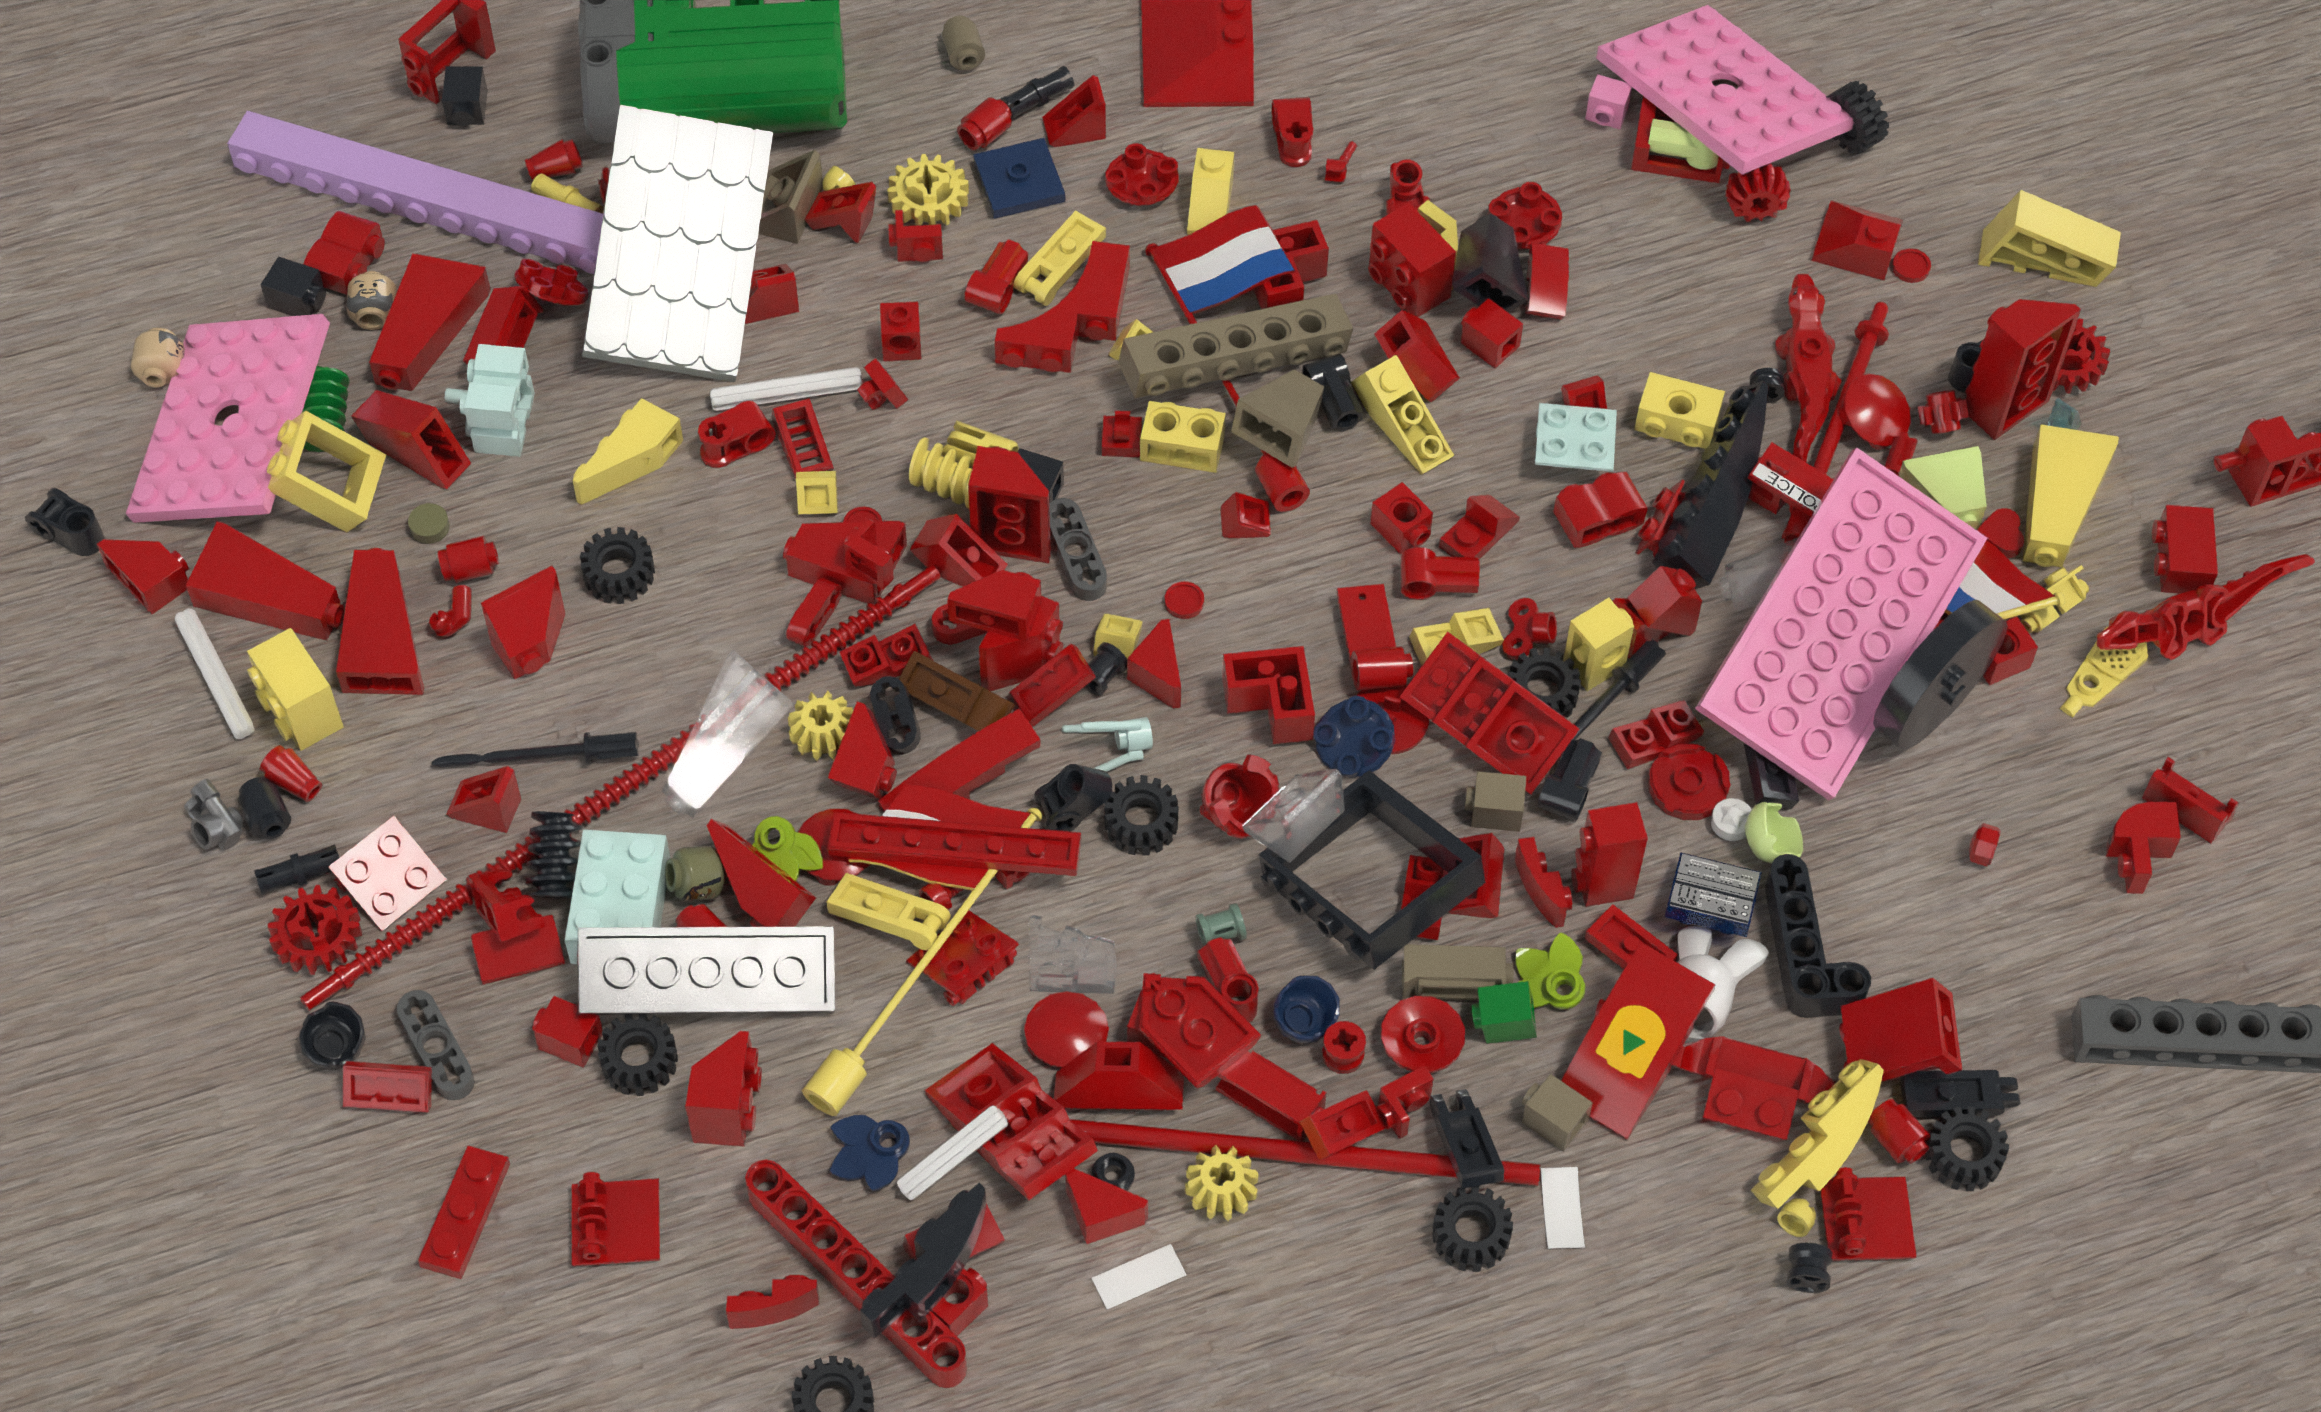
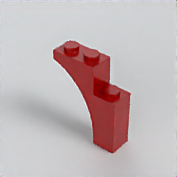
[995,241,1130,373]

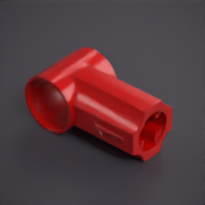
[965,239,1028,315]
[1401,547,1480,600]
[1197,937,1259,1023]

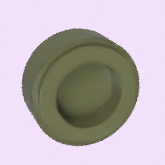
[408,503,450,544]

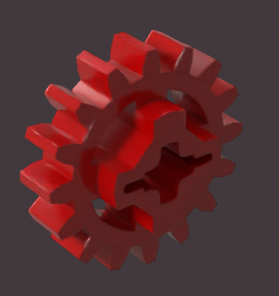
[2053,318,2110,394]
[267,885,362,975]

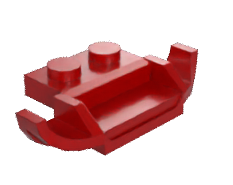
[1672,1036,1836,1141]

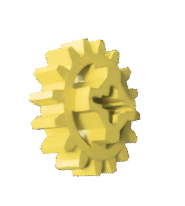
[887,154,969,226]

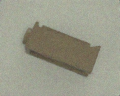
[1402,944,1514,1000]

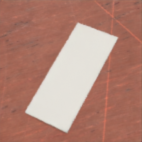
[1092,1244,1186,1309]

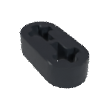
[870,676,921,754]

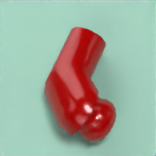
[429,585,472,637]

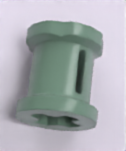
[1195,903,1247,947]

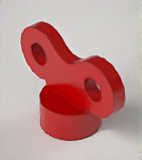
[1502,598,1557,660]

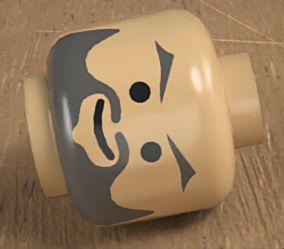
[347,271,397,330]
[131,328,185,387]

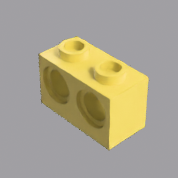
[1140,401,1226,473]

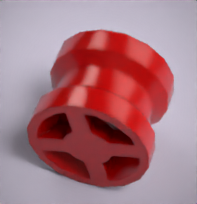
[1322,1021,1366,1074]

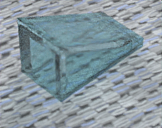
[2047,398,2082,430]

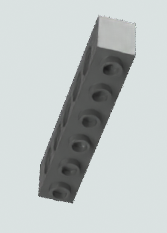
[2071,995,2321,1073]

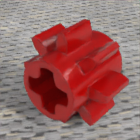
[1918,390,1969,434]

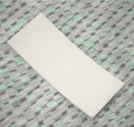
[1541,1167,1585,1249]

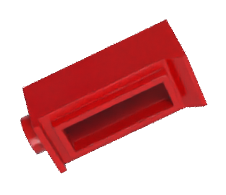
[463,286,544,365]
[1216,1050,1327,1141]

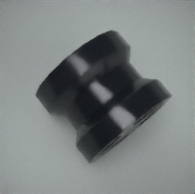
[1786,1242,1833,1293]

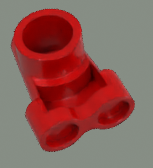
[1386,159,1430,215]

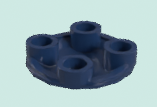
[1314,696,1395,778]

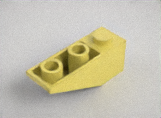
[1351,355,1454,475]
[572,398,683,505]

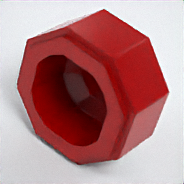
[1969,823,2001,867]

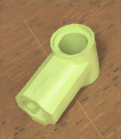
[1648,119,1718,170]

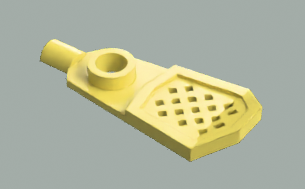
[2059,627,2148,718]

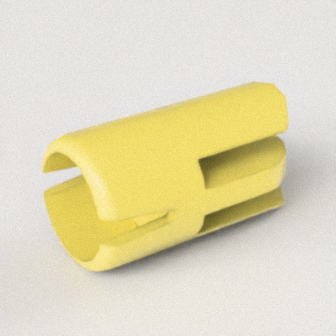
[942,420,1019,467]

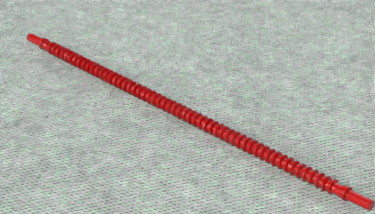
[300,565,941,1011]

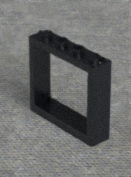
[1258,770,1486,970]

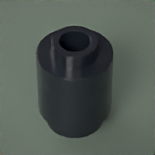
[238,777,291,839]

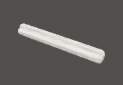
[710,367,863,411]
[175,608,255,739]

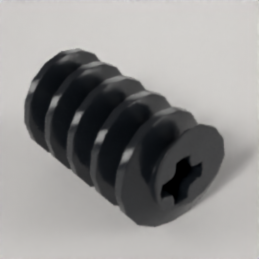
[525,811,583,899]

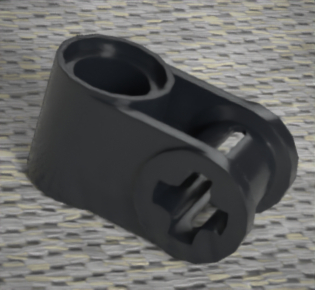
[25,488,105,556]
[1034,764,1113,832]

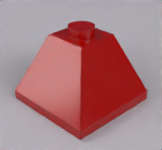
[1811,200,1903,281]
[481,565,566,680]

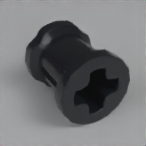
[1085,642,1127,696]

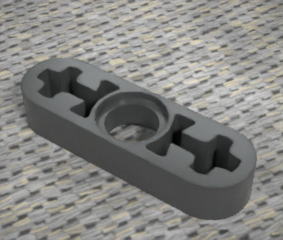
[1049,498,1107,601]
[397,990,475,1100]

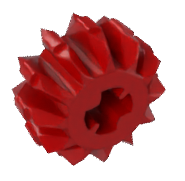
[1725,163,1791,223]

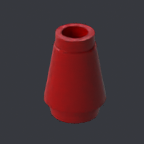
[525,138,583,181]
[259,745,322,802]

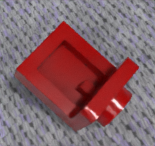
[888,210,943,262]

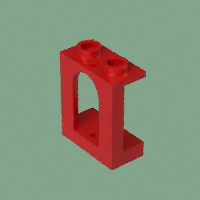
[398,0,496,105]
[1631,96,1730,183]

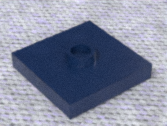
[973,138,1066,219]

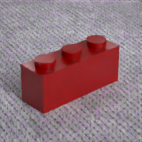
[1571,802,1648,907]

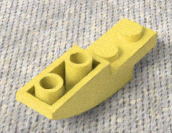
[1751,1059,1884,1209]

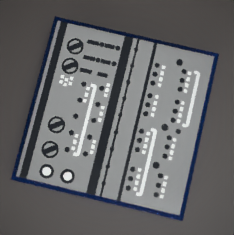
[1665,852,1762,937]

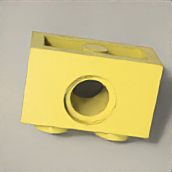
[1634,372,1725,449]
[1563,598,1634,691]

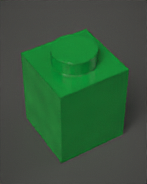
[1472,981,1537,1044]

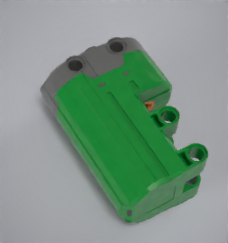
[578,0,848,143]

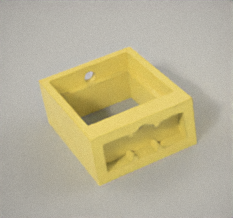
[267,411,386,533]

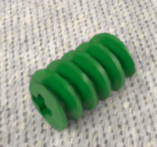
[302,366,350,453]

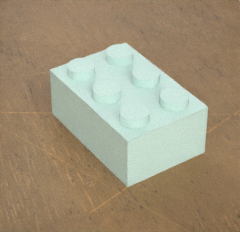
[565,830,671,964]

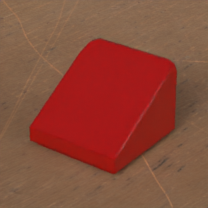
[1220,492,1271,538]

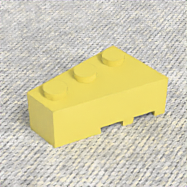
[1978,190,2121,287]

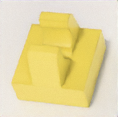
[796,471,838,514]

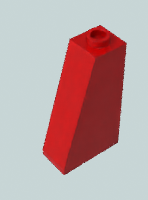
[369,253,491,391]
[185,521,344,641]
[336,548,424,695]

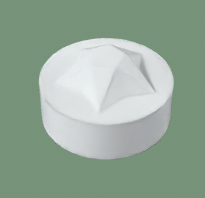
[1711,798,1751,841]

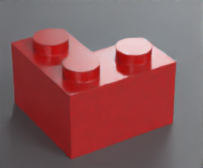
[1253,220,1329,309]
[1222,646,1315,744]

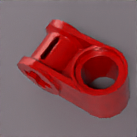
[1271,97,1314,167]
[698,401,776,468]

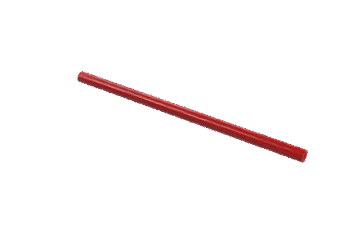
[1070,1119,1540,1186]

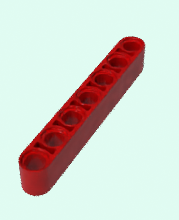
[745,1159,967,1388]

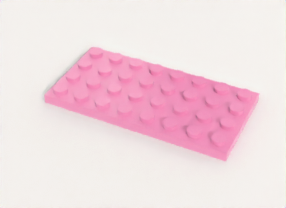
[1695,447,1987,801]

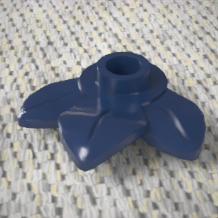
[830,1115,910,1191]

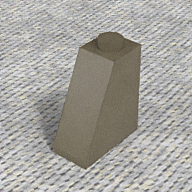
[1231,369,1324,467]

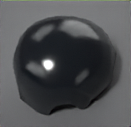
[299,1001,366,1070]

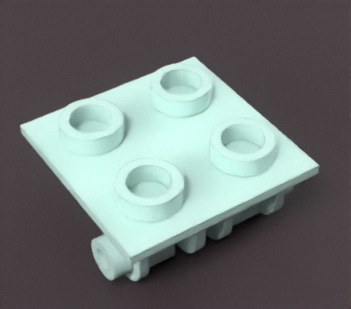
[1535,403,1617,472]

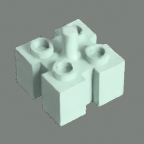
[444,344,535,457]

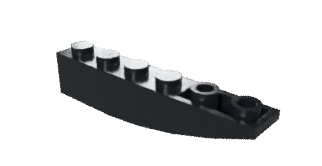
[1652,381,1768,589]

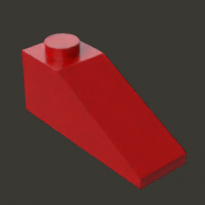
[706,819,817,927]

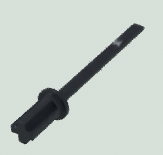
[1563,639,1666,752]
[431,732,639,767]

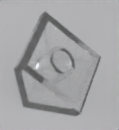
[1242,769,1345,863]

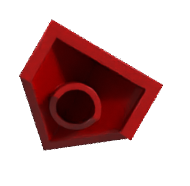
[745,263,799,324]

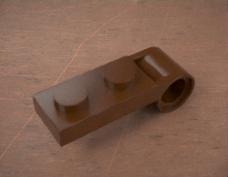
[899,651,1015,731]

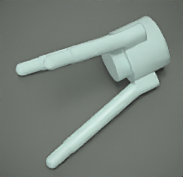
[1061,717,1153,772]

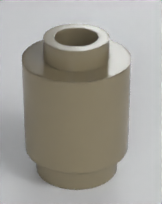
[942,16,985,70]

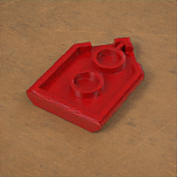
[1140,973,1261,1088]

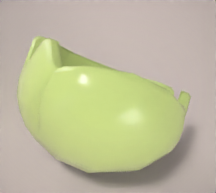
[1745,802,1803,864]

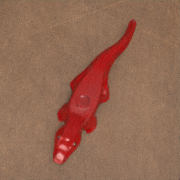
[1775,274,1842,462]
[2097,554,2315,660]

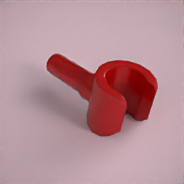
[1324,141,1357,182]

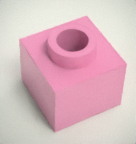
[1585,74,1632,129]

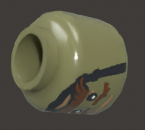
[665,846,729,901]

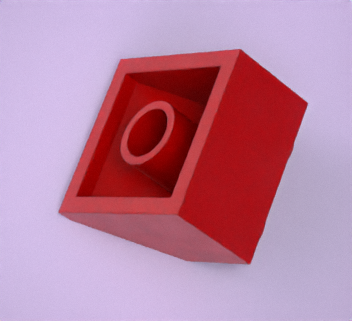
[979,596,1064,691]

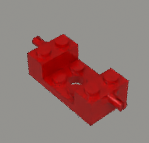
[2213,415,2321,507]

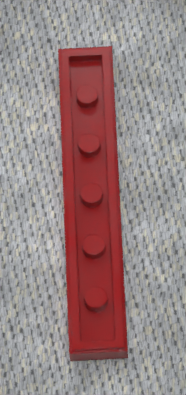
[827,812,1082,876]

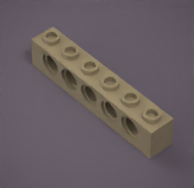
[1118,293,1353,398]

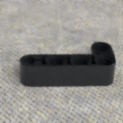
[1765,854,1871,1018]

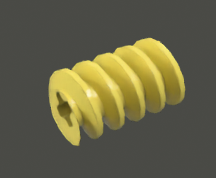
[909,437,972,509]

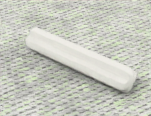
[897,1105,1008,1200]

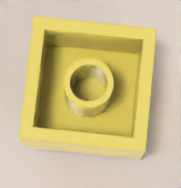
[247,628,344,751]

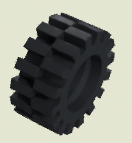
[1826,81,1889,154]
[580,527,655,604]
[1508,648,1581,718]
[1104,775,1179,856]
[598,1014,678,1096]
[1925,1106,2009,1192]
[1432,1186,1513,1272]
[792,1356,874,1412]

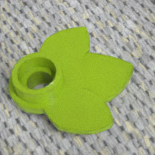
[752,816,823,881]
[1516,932,1586,1009]

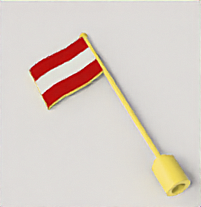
[802,785,1042,1116]

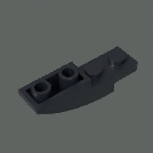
[860,1182,986,1339]

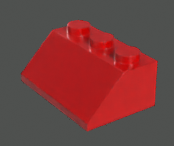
[968,446,1051,564]

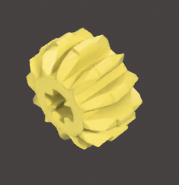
[788,690,853,761]
[1185,1145,1258,1221]

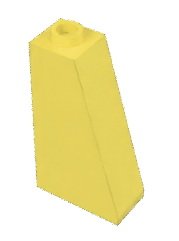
[2023,425,2119,567]

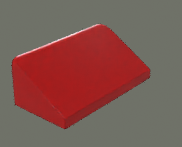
[1449,833,1505,918]
[471,915,565,985]

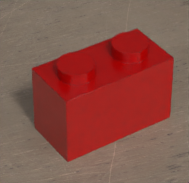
[2152,505,2218,594]

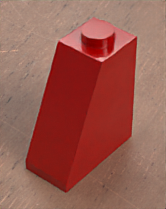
[351,390,471,490]
[783,521,907,604]

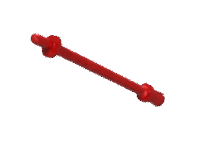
[1782,302,1889,546]

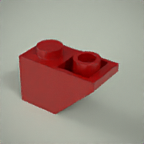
[1374,310,1460,402]

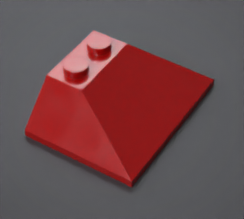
[1141,0,1254,107]

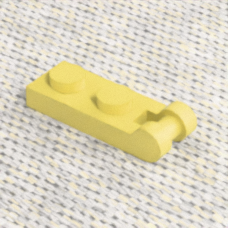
[1013,210,1106,306]
[827,873,951,950]

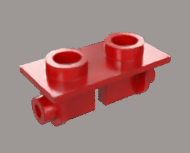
[1635,479,1686,557]

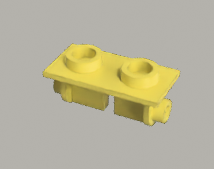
[2020,565,2089,634]

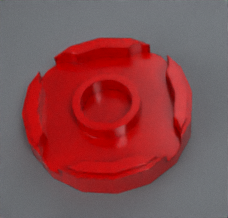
[1648,744,1731,820]

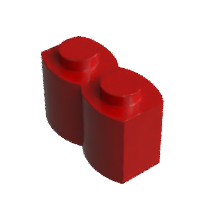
[303,211,385,295]
[1553,472,1648,548]

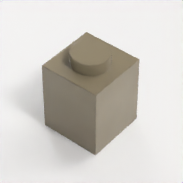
[1464,771,1526,832]
[1522,1074,1593,1152]

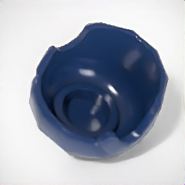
[1272,975,1340,1043]

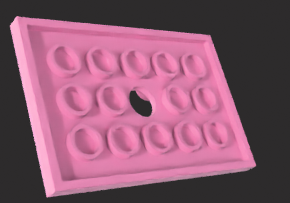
[1596,5,1854,174]
[126,314,330,523]

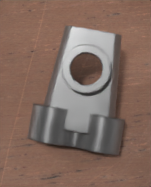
[184,779,243,850]

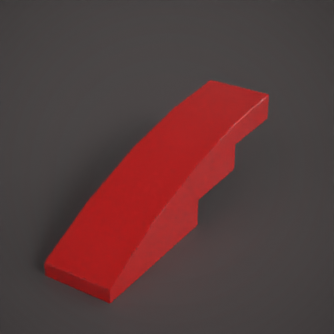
[878,708,1041,813]

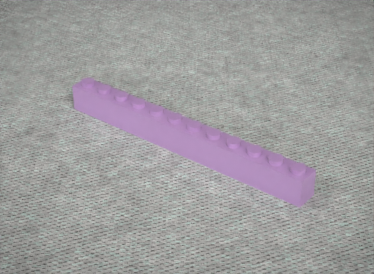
[227,111,603,274]

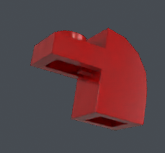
[2106,802,2181,894]

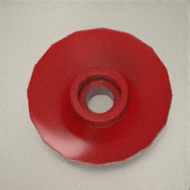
[1381,996,1465,1074]

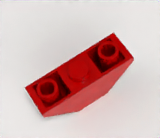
[1054,1041,1184,1110]

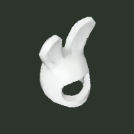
[1677,925,1768,1043]

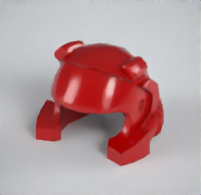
[1199,754,1279,839]

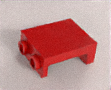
[1839,978,1962,1082]

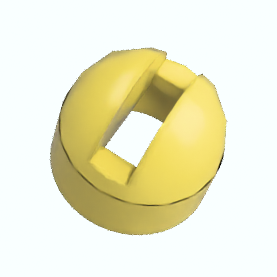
[822,166,856,191]
[1777,1198,1816,1237]

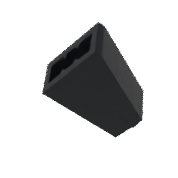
[1452,213,1529,313]

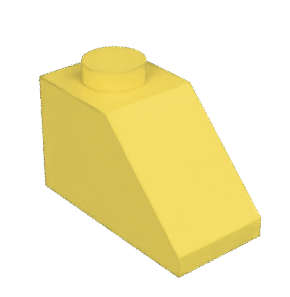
[1187,148,1234,235]

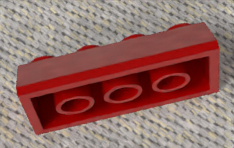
[1965,299,2081,440]

